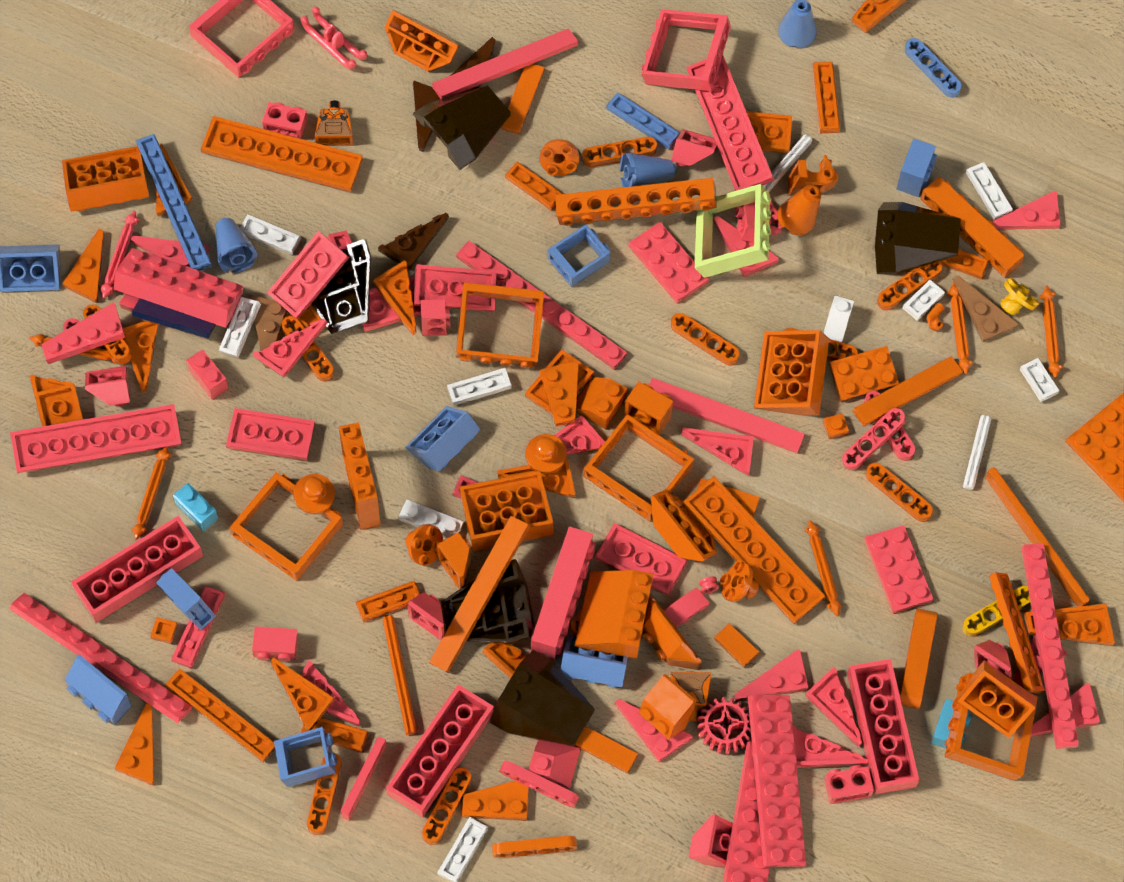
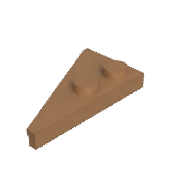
[952,275,1018,342]
[250,295,287,369]

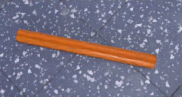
[383,615,417,735]

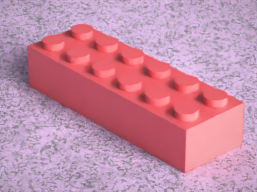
[114,248,243,328]
[71,515,203,623]
[531,527,596,661]
[847,659,919,795]
[386,684,494,818]

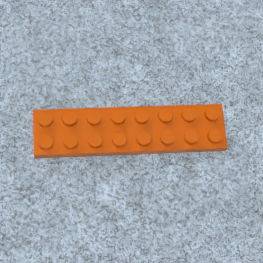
[201,116,363,192]
[683,476,825,624]

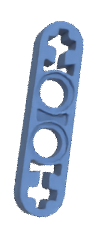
[905,38,961,98]

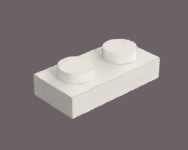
[902,280,945,321]
[1020,358,1059,402]

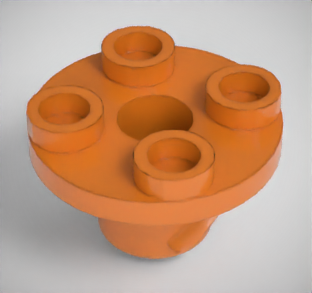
[540,139,579,176]
[525,434,567,474]
[293,474,335,514]
[405,524,443,566]
[720,560,759,602]

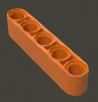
[900,608,937,709]

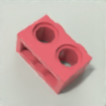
[262,102,308,139]
[421,299,450,336]
[824,765,874,804]

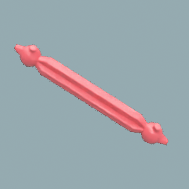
[100,211,139,299]

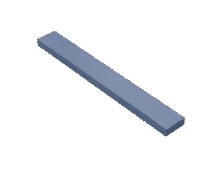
[136,134,212,271]

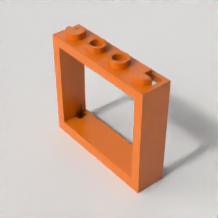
[455,282,544,368]
[583,414,694,522]
[339,422,381,530]
[230,472,343,581]
[944,673,1038,781]

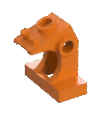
[788,155,838,196]

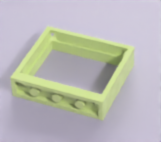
[695,184,772,278]

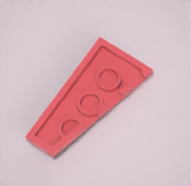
[42,302,125,364]

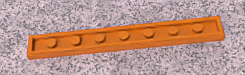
[985,467,1090,607]
[429,516,530,673]

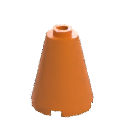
[777,185,822,236]

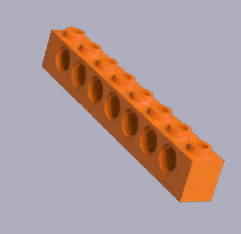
[556,178,717,226]

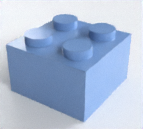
[896,138,937,197]

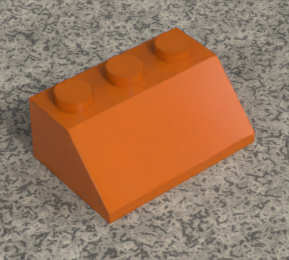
[958,660,1036,738]

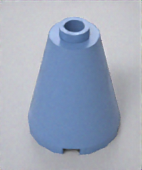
[778,0,817,48]
[620,153,677,187]
[215,218,258,273]

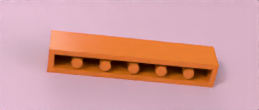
[920,176,1025,278]

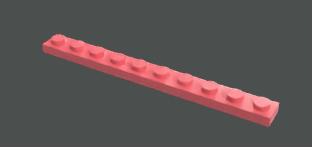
[456,241,627,370]
[1021,543,1079,749]
[10,593,192,724]

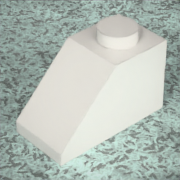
[824,296,854,342]

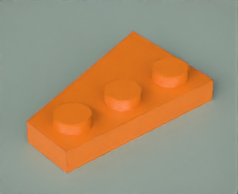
[462,781,529,821]

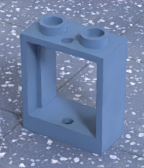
[547,225,611,287]
[156,568,216,631]
[274,727,337,787]

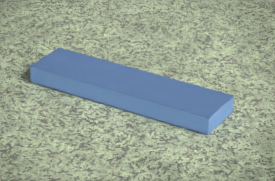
[606,93,680,150]

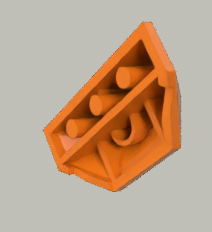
[384,10,459,72]
[651,489,717,562]
[643,596,702,670]

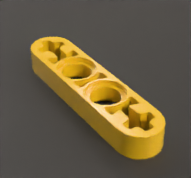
[962,586,1031,637]

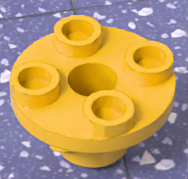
[1001,277,1040,315]

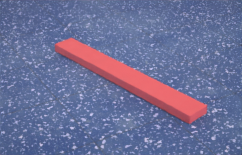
[432,28,578,99]
[649,378,805,453]

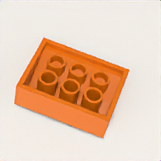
[62,146,149,212]
[754,330,829,415]
[459,471,554,552]
[575,570,654,659]

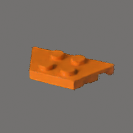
[29,375,83,427]

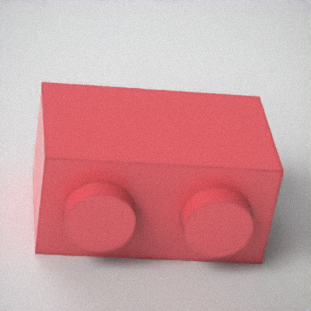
[186,349,229,400]
[252,626,299,662]

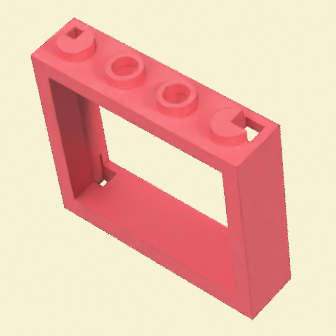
[189,0,294,78]
[641,9,731,91]

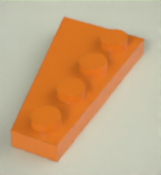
[1024,604,1115,646]

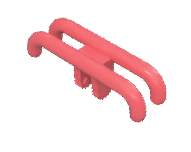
[301,7,367,70]

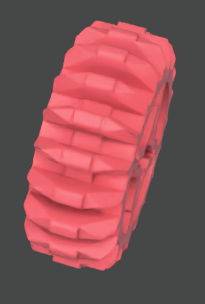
[697,697,751,755]

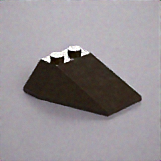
[413,85,511,170]
[875,202,961,274]
[311,239,371,334]
[441,559,534,643]
[490,650,595,746]

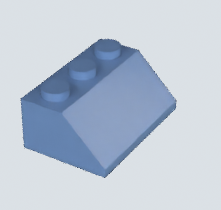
[0,244,61,292]
[405,406,481,472]
[561,635,629,687]
[65,654,132,725]

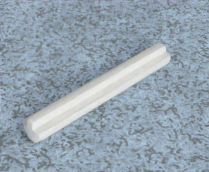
[763,134,812,192]
[963,415,991,490]

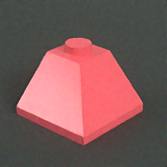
[671,129,718,167]
[85,366,130,407]
[408,592,445,640]
[974,640,1011,679]
[529,740,581,789]
[689,814,733,868]

